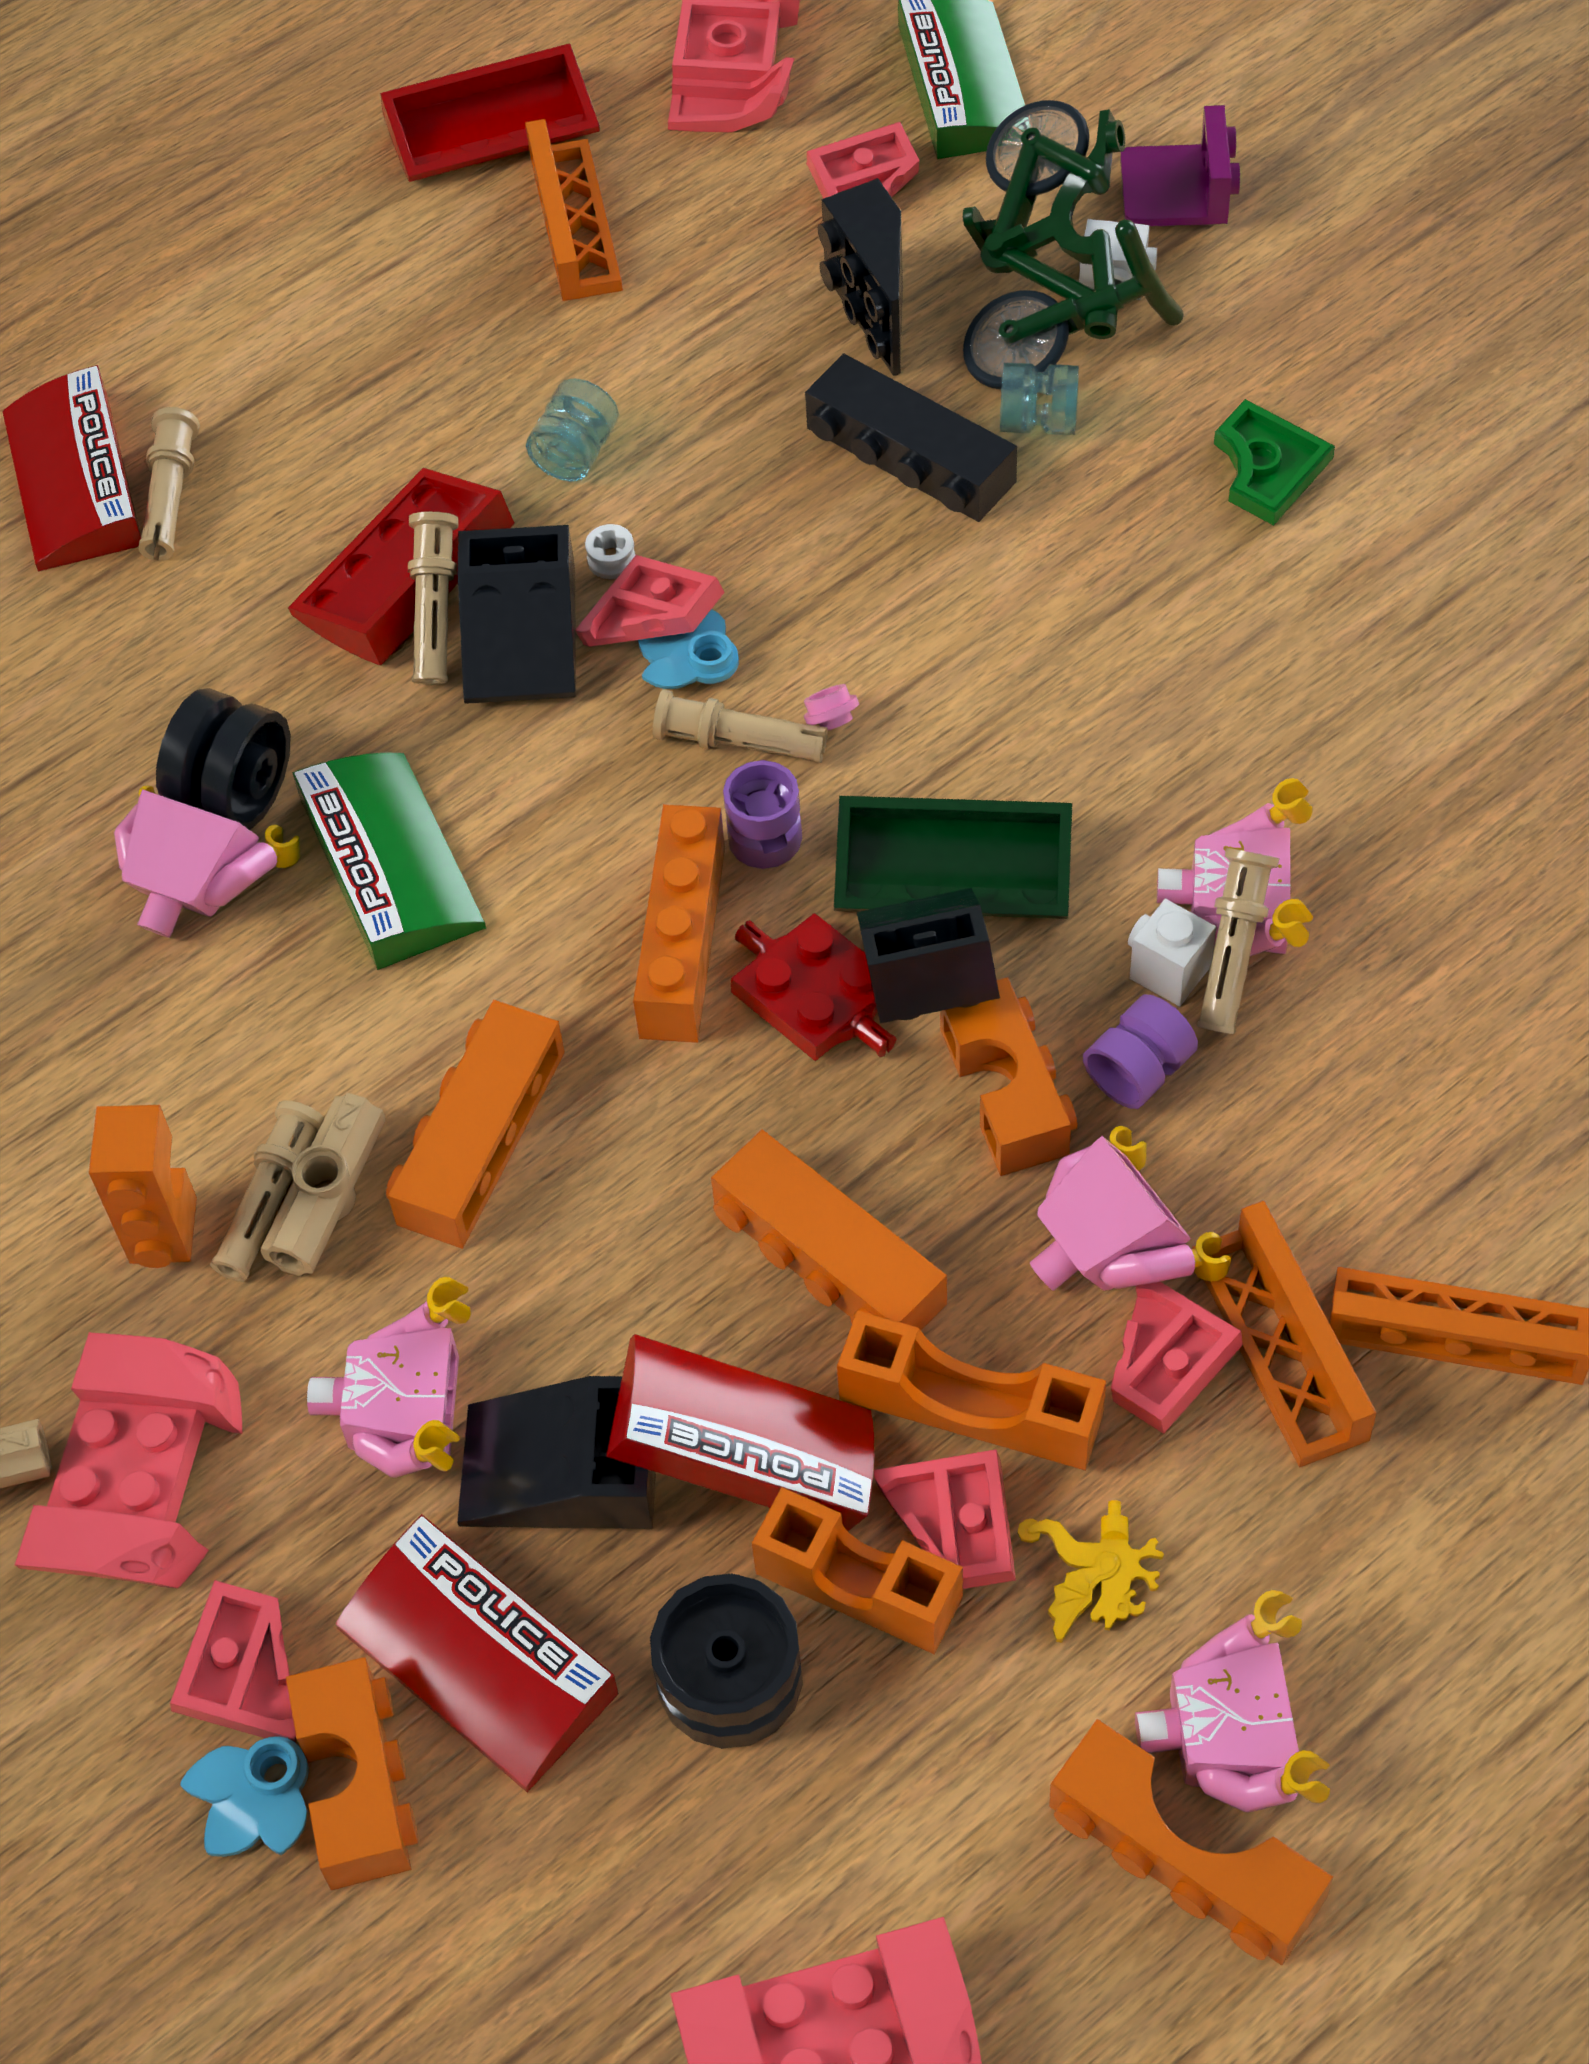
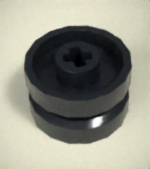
[156,688,291,830]
[650,1573,803,1749]

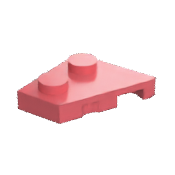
[806,122,920,199]
[575,555,725,647]
[1111,1282,1243,1434]
[874,1449,1016,1589]
[170,1580,297,1743]

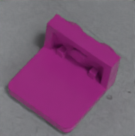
[1120,105,1240,226]

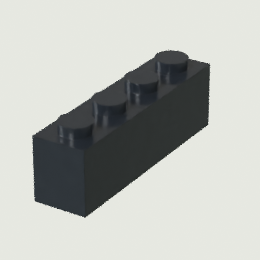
[805,353,1017,522]

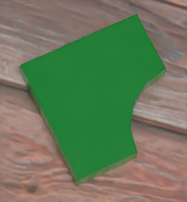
[1214,399,1335,526]

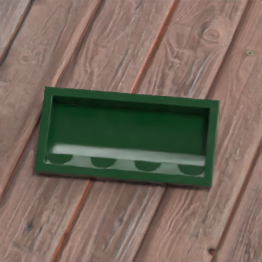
[834,796,1072,919]

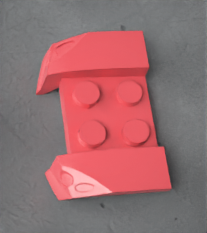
[668,0,800,132]
[15,1332,242,1588]
[670,1917,982,2064]

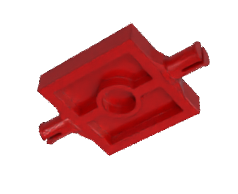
[731,913,897,1061]

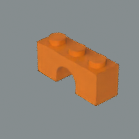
[940,977,1078,1176]
[89,1105,197,1268]
[752,1487,963,1655]
[286,1657,419,1890]

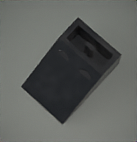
[817,178,903,376]
[458,525,576,704]
[857,888,1000,1024]
[457,1376,656,1529]

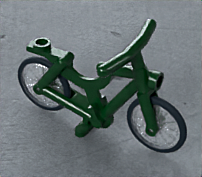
[963,100,1184,390]

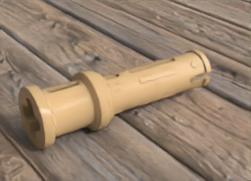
[138,407,200,561]
[408,512,458,685]
[652,689,828,763]
[1197,848,1280,1034]
[210,1100,325,1282]

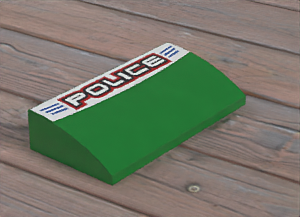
[898,0,1034,159]
[292,752,486,970]

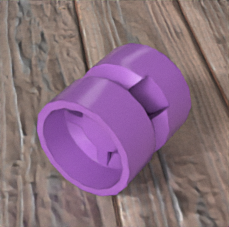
[723,760,802,869]
[1083,994,1198,1109]

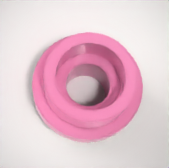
[804,684,859,730]

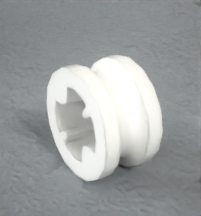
[585,524,635,579]

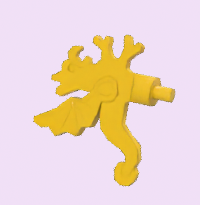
[1017,1500,1164,1643]

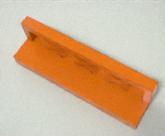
[525,119,623,301]
[1192,1201,1377,1468]
[1329,1267,1589,1385]

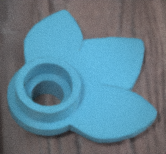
[638,609,739,689]
[180,1737,309,1857]

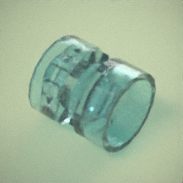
[1000,362,1079,435]
[526,378,619,482]

